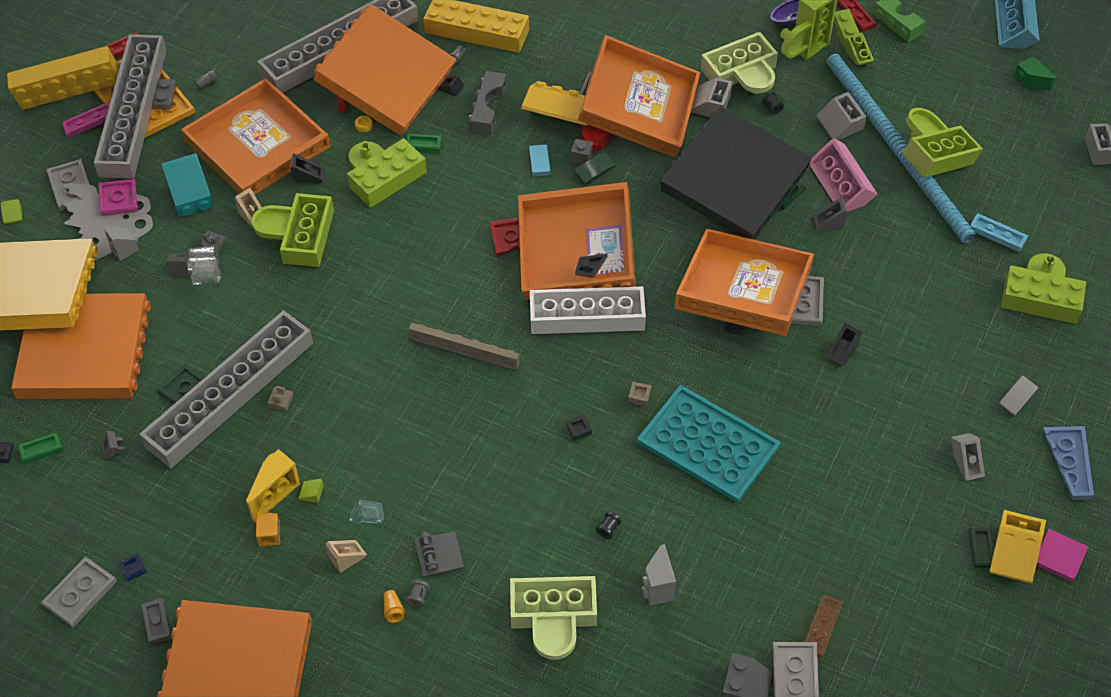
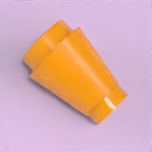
[383,590,405,623]

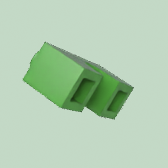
[873,0,925,43]

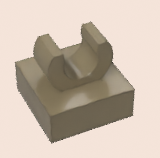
[628,382,652,407]
[267,386,294,411]

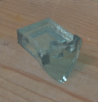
[349,498,385,524]

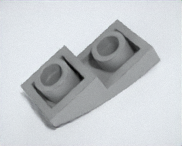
[999,376,1039,416]

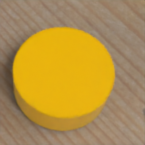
[355,116,373,133]

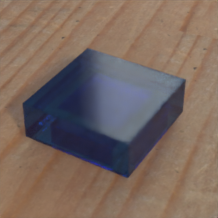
[119,553,147,581]

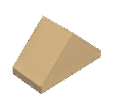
[234,188,262,228]
[325,540,367,573]

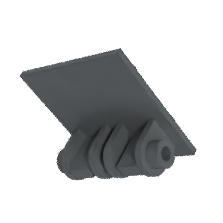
[415,531,464,577]

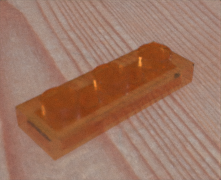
[805,594,843,659]

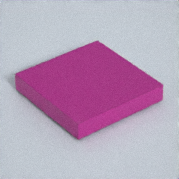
[99,179,138,216]
[1036,529,1088,583]

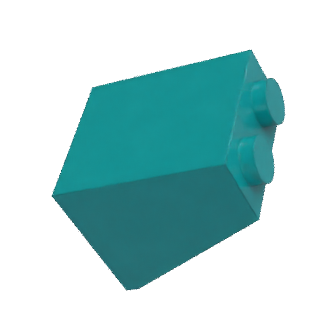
[162,154,214,218]

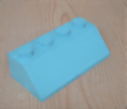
[995,0,1039,49]

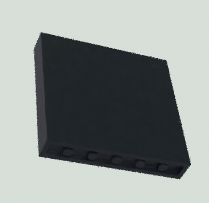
[660,106,812,240]

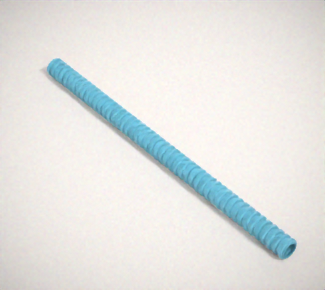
[826,54,975,243]

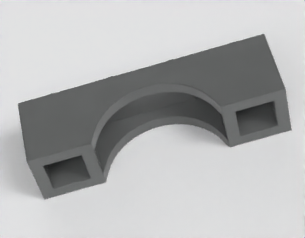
[468,71,506,136]

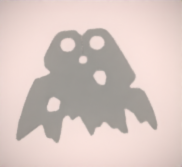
[62,183,153,261]

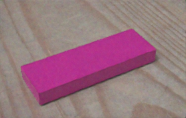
[62,101,110,138]

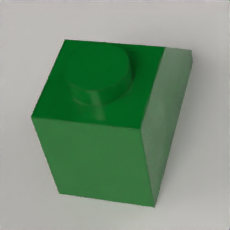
[1014,56,1056,90]

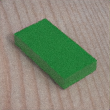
[406,134,442,153]
[18,432,63,464]

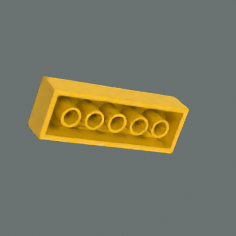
[423,0,529,53]
[7,46,120,110]

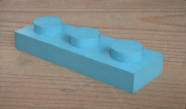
[970,213,1028,252]

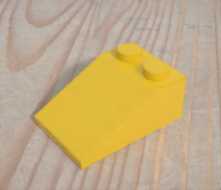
[246,449,300,523]

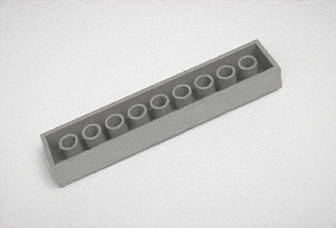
[257,0,418,93]
[94,35,167,179]
[139,310,313,468]

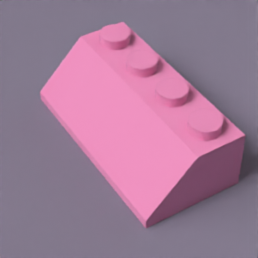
[810,138,878,212]

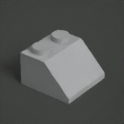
[642,544,676,606]

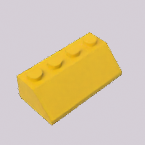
[521,81,589,126]

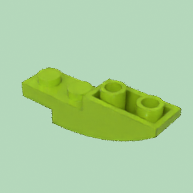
[834,9,874,66]

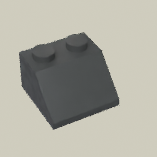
[722,653,773,697]

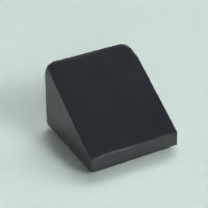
[438,76,464,96]

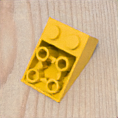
[989,510,1046,584]

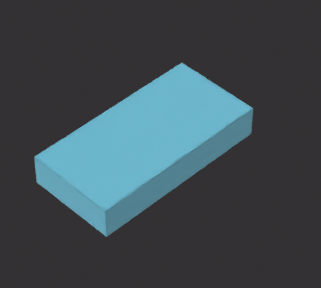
[529,145,550,177]

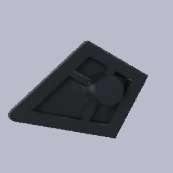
[575,253,608,278]

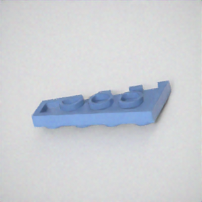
[1043,426,1094,500]

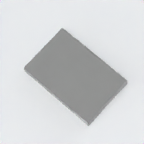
[46,159,90,211]
[791,276,824,326]
[41,556,117,628]
[773,642,819,697]

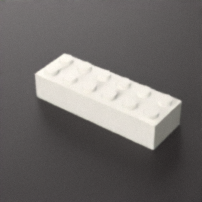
[530,286,646,334]

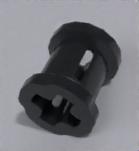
[762,92,784,115]
[596,512,622,539]

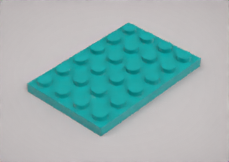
[637,385,781,503]

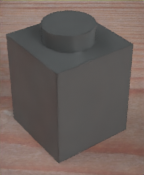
[571,139,593,167]

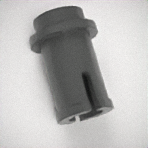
[449,45,466,66]
[194,71,218,89]

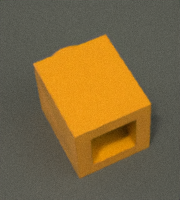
[256,513,280,547]

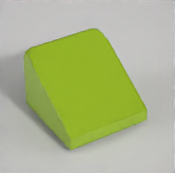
[1,199,23,224]
[298,479,324,503]

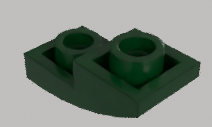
[575,152,615,185]

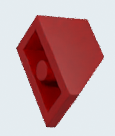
[581,125,615,152]

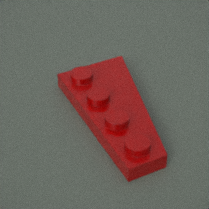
[490,218,520,257]

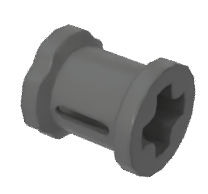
[406,580,430,608]

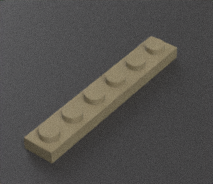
[409,323,520,370]

